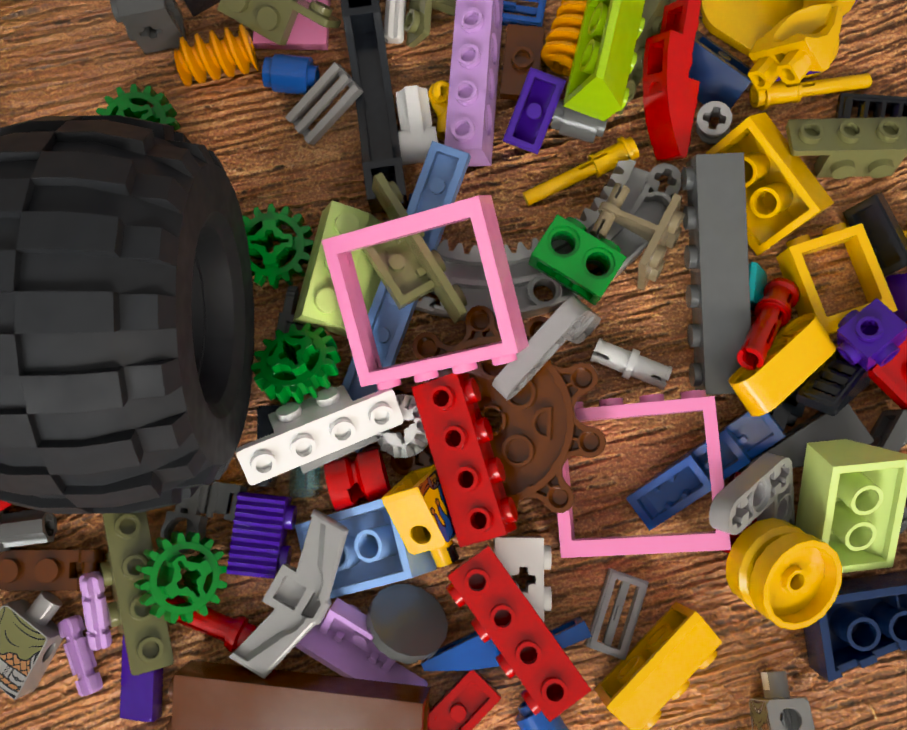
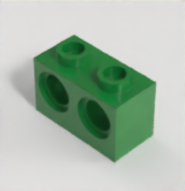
[529,214,627,306]

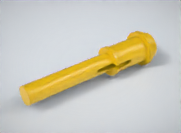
[749,73,872,110]
[522,136,639,206]

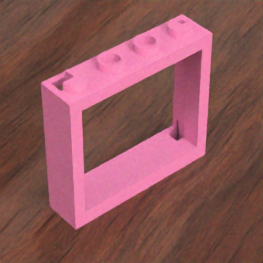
[321,195,529,390]
[557,390,731,558]

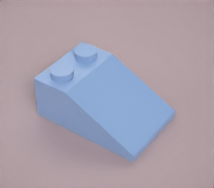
[295,499,437,599]

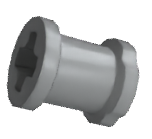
[696,101,732,144]

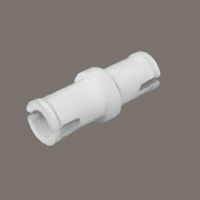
[590,338,673,390]

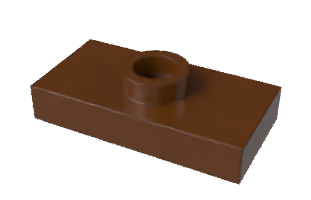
[500,24,544,100]

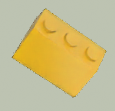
[705,112,834,256]
[594,602,722,730]

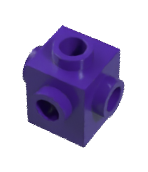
[837,298,907,371]

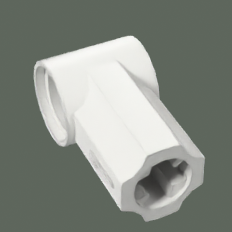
[396,85,438,165]

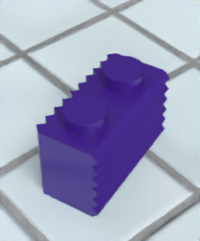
[226,492,297,579]

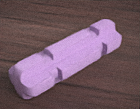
[79,571,112,651]
[57,615,103,697]

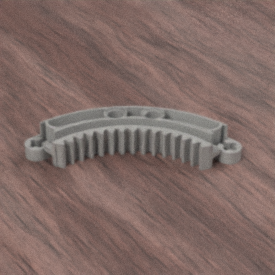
[415,159,681,322]

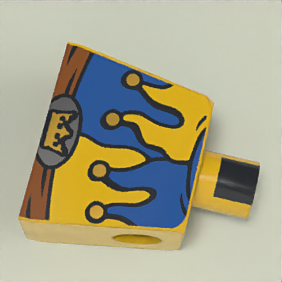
[381,464,459,567]

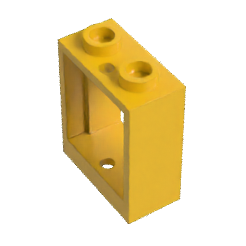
[776,222,898,335]

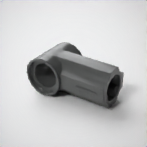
[0,509,57,552]

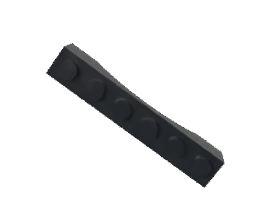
[340,0,408,214]

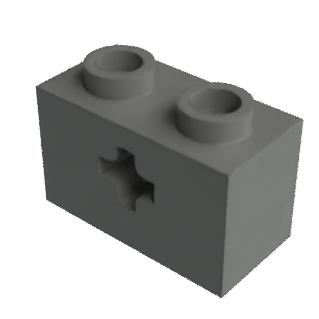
[110,0,187,54]

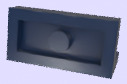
[688,31,752,110]

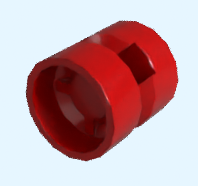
[324,448,391,512]

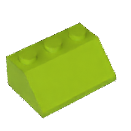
[563,0,645,121]

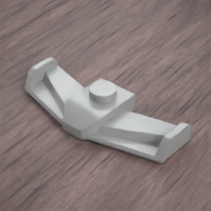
[229,509,349,679]

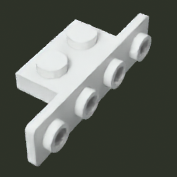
[235,385,404,485]

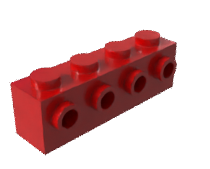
[411,373,518,548]
[446,544,592,722]

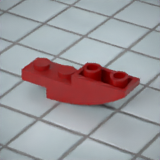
[643,0,701,162]

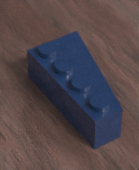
[803,571,907,682]

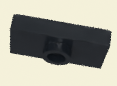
[842,192,907,277]

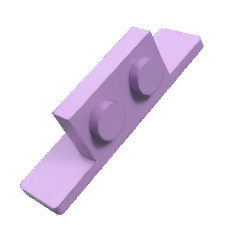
[295,597,428,687]

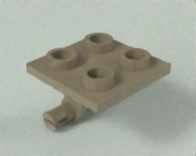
[590,183,685,291]

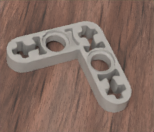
[492,296,601,400]
[709,452,795,535]

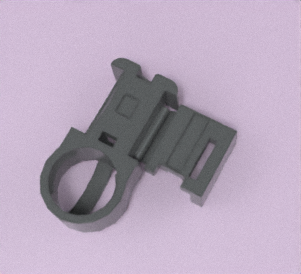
[161,480,247,555]

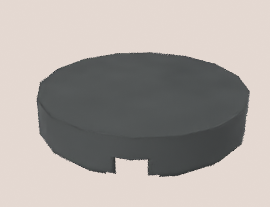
[366,584,448,664]

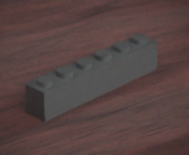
[681,152,751,395]

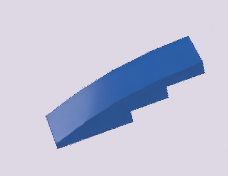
[626,411,786,531]
[421,616,592,671]

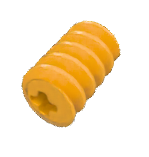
[540,0,587,77]
[174,24,259,87]

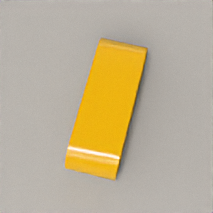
[728,313,836,417]

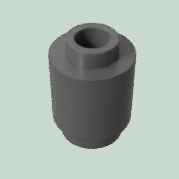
[550,99,608,143]

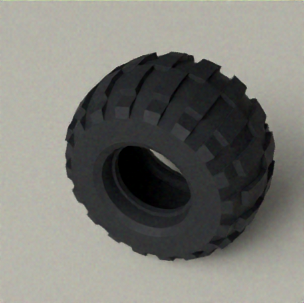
[0,115,254,514]

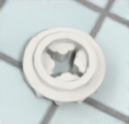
[376,394,428,458]

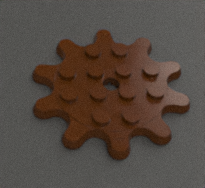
[390,305,606,537]

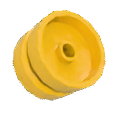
[726,518,842,630]

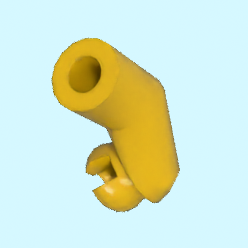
[428,80,449,139]

